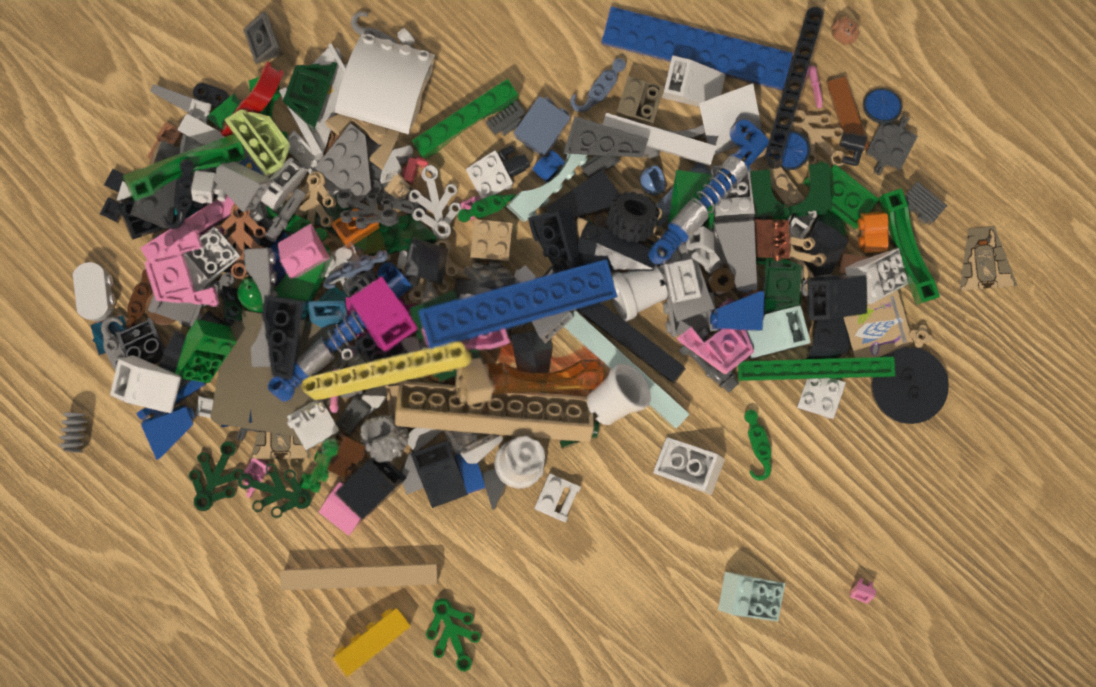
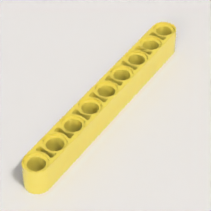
[301,343,471,400]

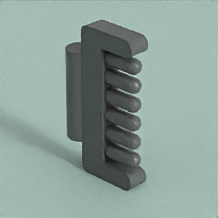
[486,101,525,136]

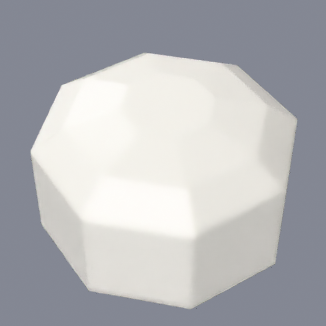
[397,28,415,47]

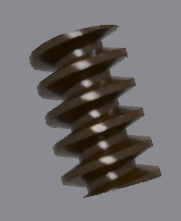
[706,268,735,296]

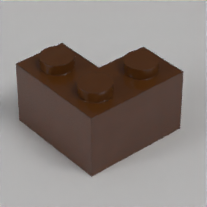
[327,431,366,478]

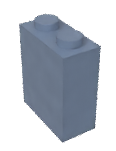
[513,96,571,157]

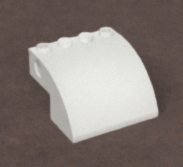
[335,33,435,134]

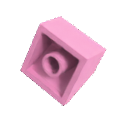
[278,224,330,278]
[319,482,361,536]

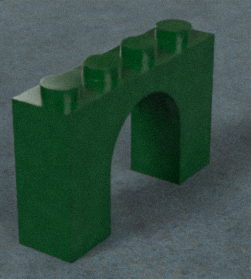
[750,163,832,220]
[408,290,484,381]

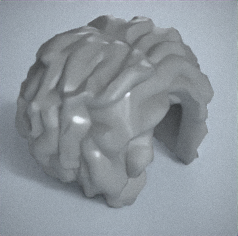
[360,415,408,462]

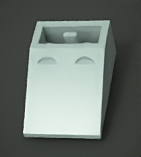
[746,305,811,358]
[718,572,785,622]

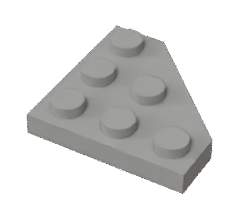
[315,123,372,203]

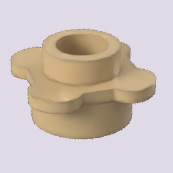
[909,325,932,348]

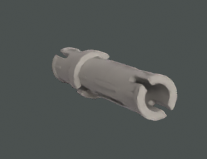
[265,189,306,242]

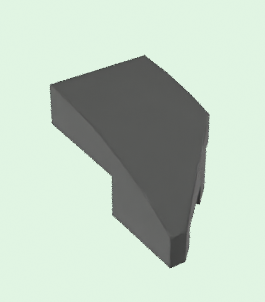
[481,469,506,510]

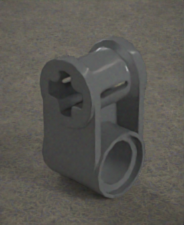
[343,268,379,297]

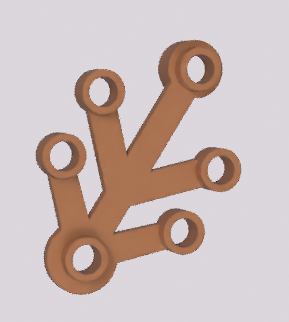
[216,204,267,278]

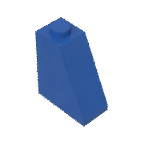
[710,291,764,331]
[141,404,196,460]

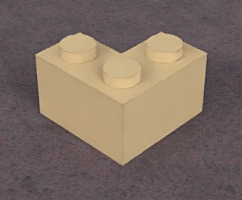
[455,358,494,405]

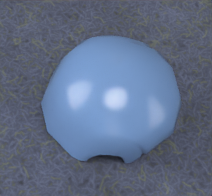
[640,165,665,195]

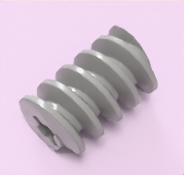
[58,412,88,453]

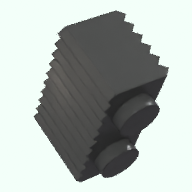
[904,181,947,225]

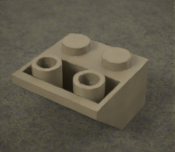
[616,76,664,124]

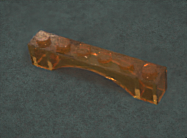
[486,359,604,395]

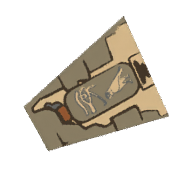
[959,226,1018,291]
[250,430,311,459]

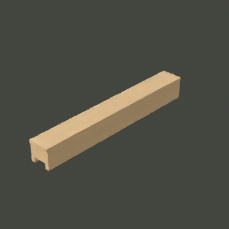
[280,563,438,590]

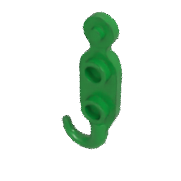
[457,194,516,223]
[267,202,328,242]
[744,410,772,481]

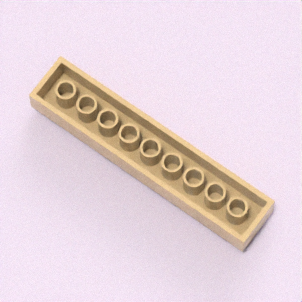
[395,381,593,442]

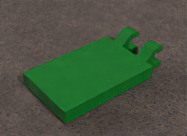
[803,161,879,230]

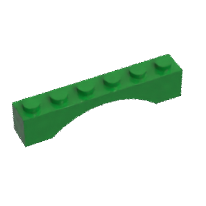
[412,79,518,160]
[123,134,246,201]
[878,188,940,305]

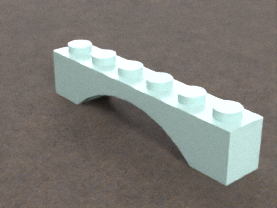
[506,154,588,222]

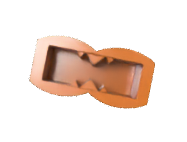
[858,211,888,253]

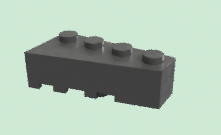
[130,141,180,229]

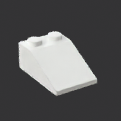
[653,437,725,495]

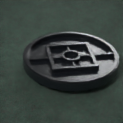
[871,347,949,424]

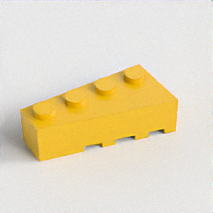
[332,608,411,677]

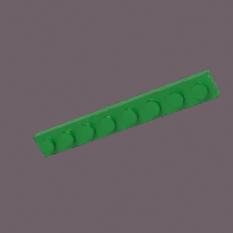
[738,357,895,381]

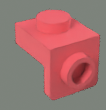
[402,156,429,185]

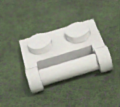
[534,473,581,523]

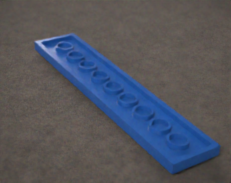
[601,6,793,91]
[419,259,618,350]

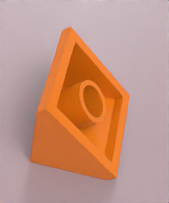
[331,208,379,249]

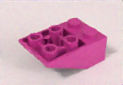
[348,277,417,351]

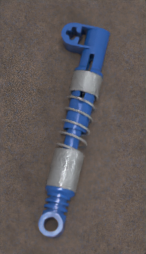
[649,119,769,264]
[268,262,413,402]

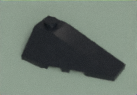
[578,223,660,271]

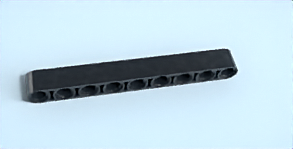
[765,7,824,169]
[542,266,686,384]

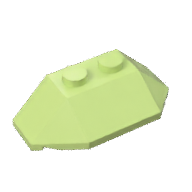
[225,109,291,177]

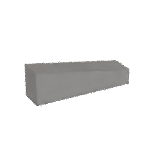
[151,84,196,114]

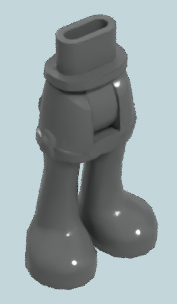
[678,327,739,393]

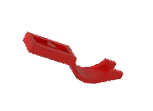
[221,61,284,137]

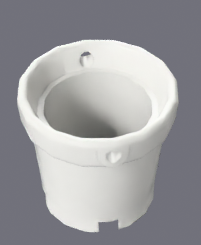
[611,266,668,321]
[587,364,651,425]
[494,436,545,489]

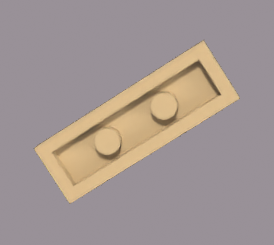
[384,174,410,201]

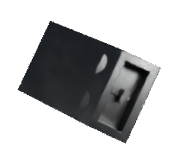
[807,275,867,320]
[411,440,469,508]
[334,457,406,521]

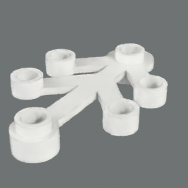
[408,165,461,239]

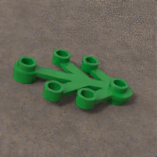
[299,439,339,493]
[426,598,481,672]

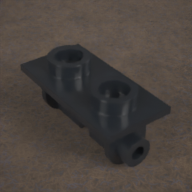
[221,285,243,326]

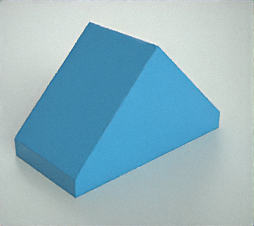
[307,301,348,328]

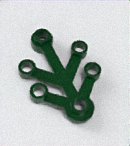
[189,441,244,511]
[238,463,312,518]

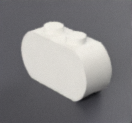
[261,158,308,210]
[73,262,115,321]

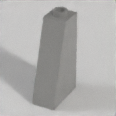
[713,218,757,293]
[513,265,574,344]

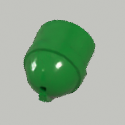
[238,276,263,314]

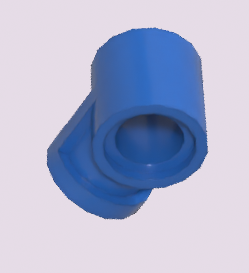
[532,150,565,183]

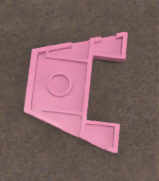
[145,230,220,306]
[676,297,754,374]

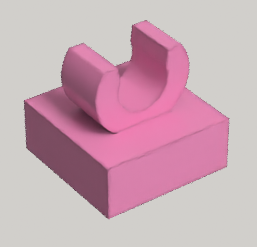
[850,578,876,604]

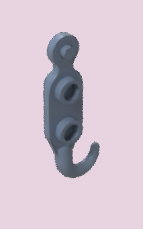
[570,58,626,112]
[324,251,389,289]

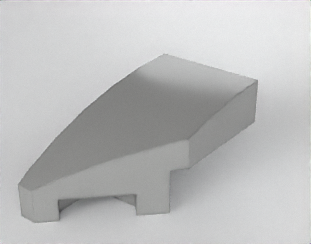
[401,451,424,494]

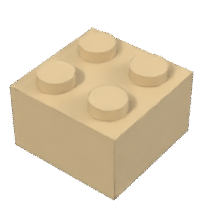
[470,219,513,264]

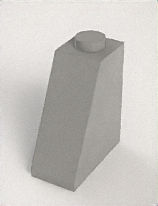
[213,162,273,212]

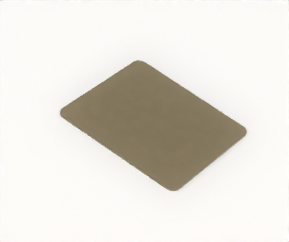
[211,311,341,437]

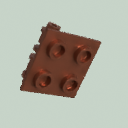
[753,219,790,261]

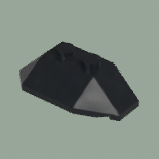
[799,210,849,280]
[806,317,850,359]

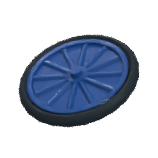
[862,88,903,124]
[773,130,811,170]

